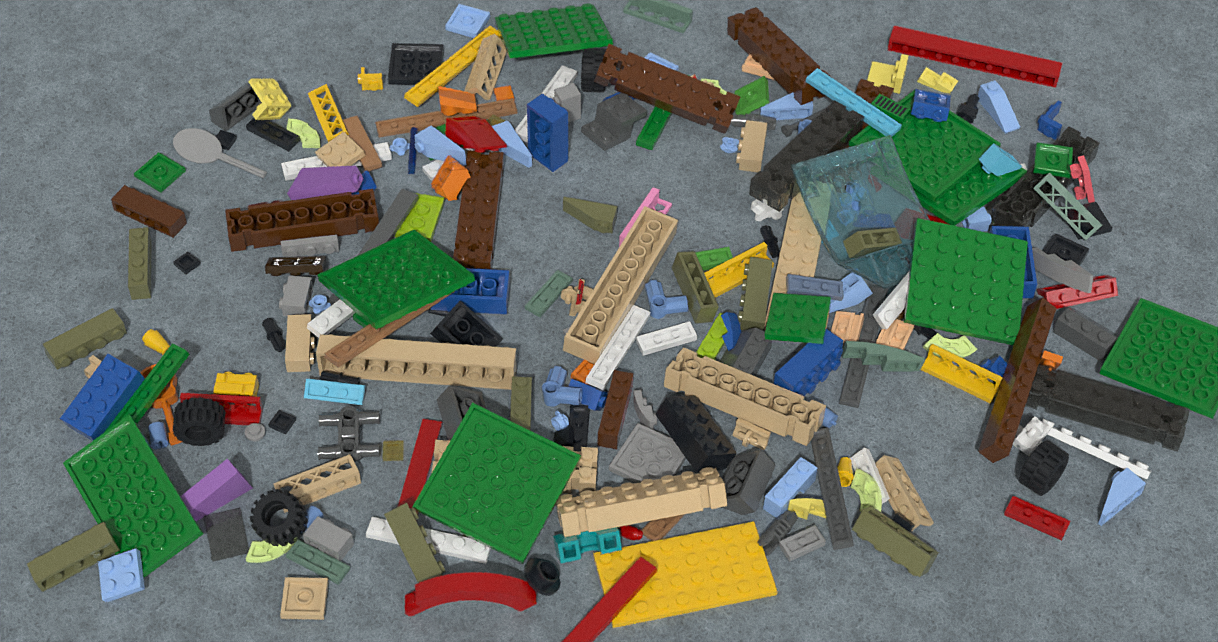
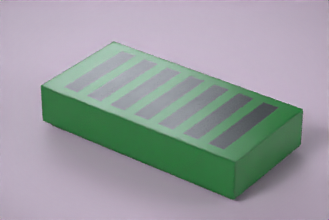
[871,94,911,123]

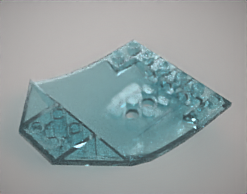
[791,135,930,289]

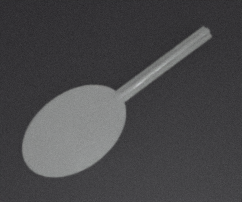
[173,128,267,179]

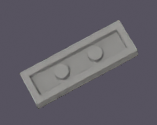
[281,235,339,257]

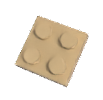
[315,132,365,167]
[280,577,328,620]

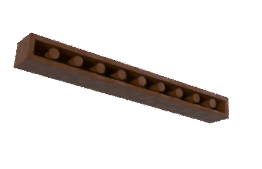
[978,297,1056,463]

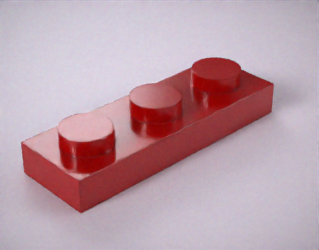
[1004,496,1071,541]

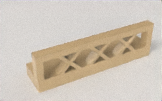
[464,34,507,100]
[273,455,361,513]
[875,455,934,532]

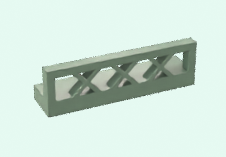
[623,0,693,34]
[1034,173,1102,240]

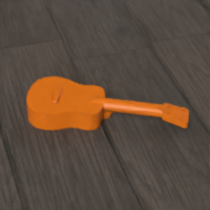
[140,364,183,446]

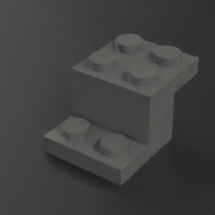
[581,93,647,151]

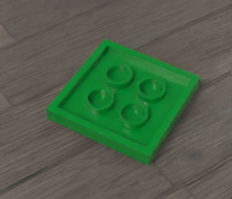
[765,293,831,344]

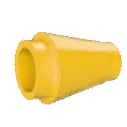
[142,329,170,355]
[837,457,854,487]

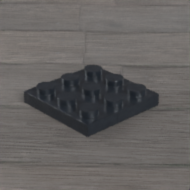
[388,43,444,85]

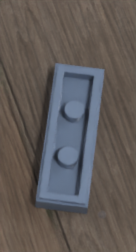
[786,274,844,301]

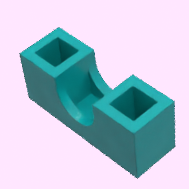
[553,527,622,564]

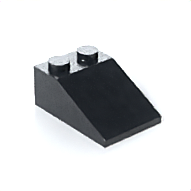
[430,301,503,347]

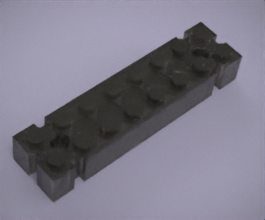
[749,100,864,212]
[991,126,1100,227]
[1025,364,1190,452]

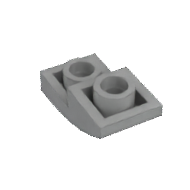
[633,390,657,430]

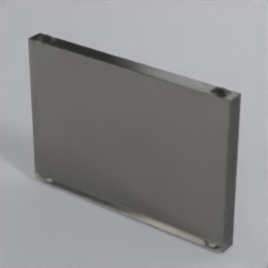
[203,508,249,562]

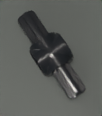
[957,93,980,124]

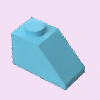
[979,143,1022,176]

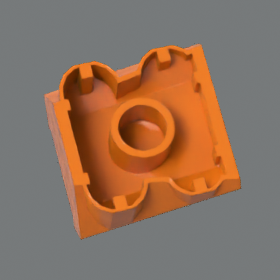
[438,86,477,116]
[431,155,471,201]

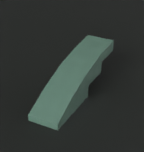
[842,341,925,372]

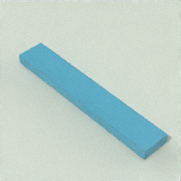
[806,68,902,139]

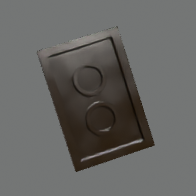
[265,256,326,276]

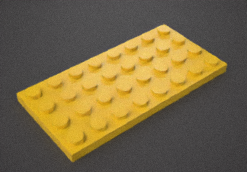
[593,522,777,628]

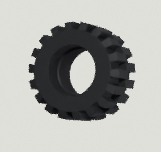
[581,48,606,93]
[173,397,226,446]
[1019,440,1069,496]
[250,489,308,547]

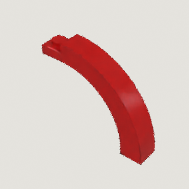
[405,572,536,616]

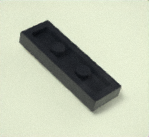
[246,118,300,152]

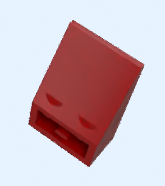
[445,116,507,153]

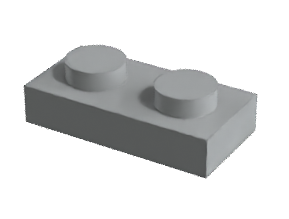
[779,525,826,562]

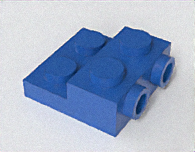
[911,89,951,122]

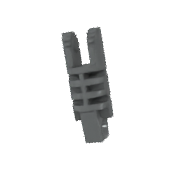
[731,114,776,130]
[757,510,798,556]

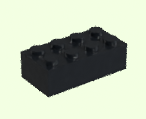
[655,396,737,473]

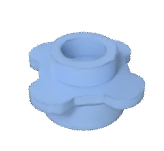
[720,137,739,153]
[389,138,411,156]
[309,295,331,314]
[551,411,569,431]

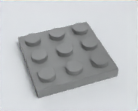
[609,423,686,483]

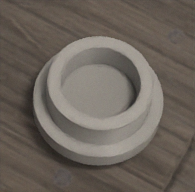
[245,423,265,442]

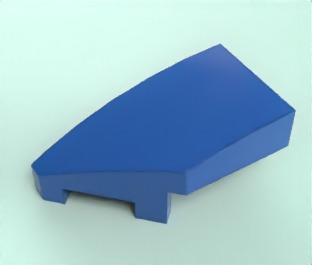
[721,312,741,351]

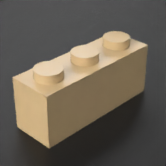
[736,120,767,173]
[285,314,315,372]

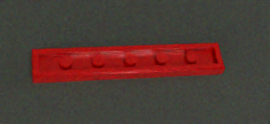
[398,419,442,515]
[562,557,657,642]

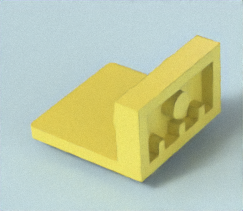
[868,54,909,94]
[248,79,292,120]

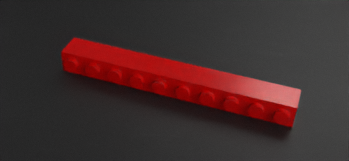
[888,26,1062,88]

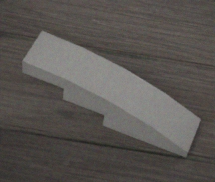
[1032,247,1093,293]

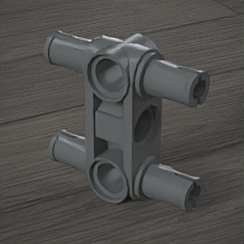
[318,406,380,464]

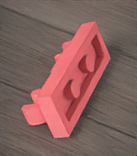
[1070,155,1095,203]

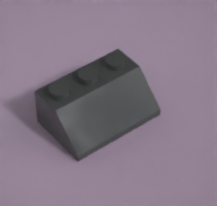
[209,78,262,131]
[1053,308,1119,362]
[720,328,772,376]
[437,385,486,441]
[721,450,776,515]

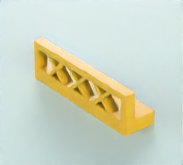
[308,84,349,142]
[704,242,774,298]
[921,344,1003,404]

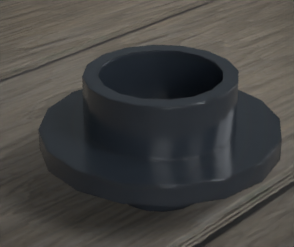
[524,558,561,596]

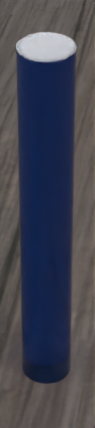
[408,127,418,174]

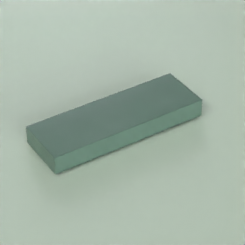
[525,270,573,317]
[286,540,350,585]

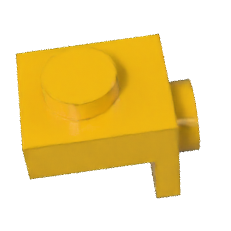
[358,67,383,91]

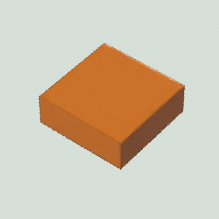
[493,85,514,101]

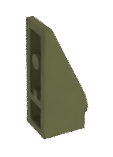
[563,197,617,233]
[843,227,902,258]

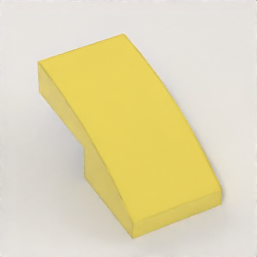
[917,67,958,93]
[788,498,827,520]

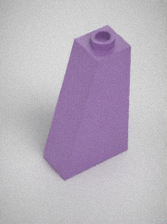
[287,165,364,200]
[181,459,253,521]

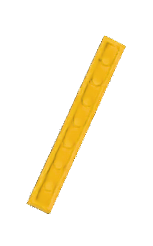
[404,26,501,107]

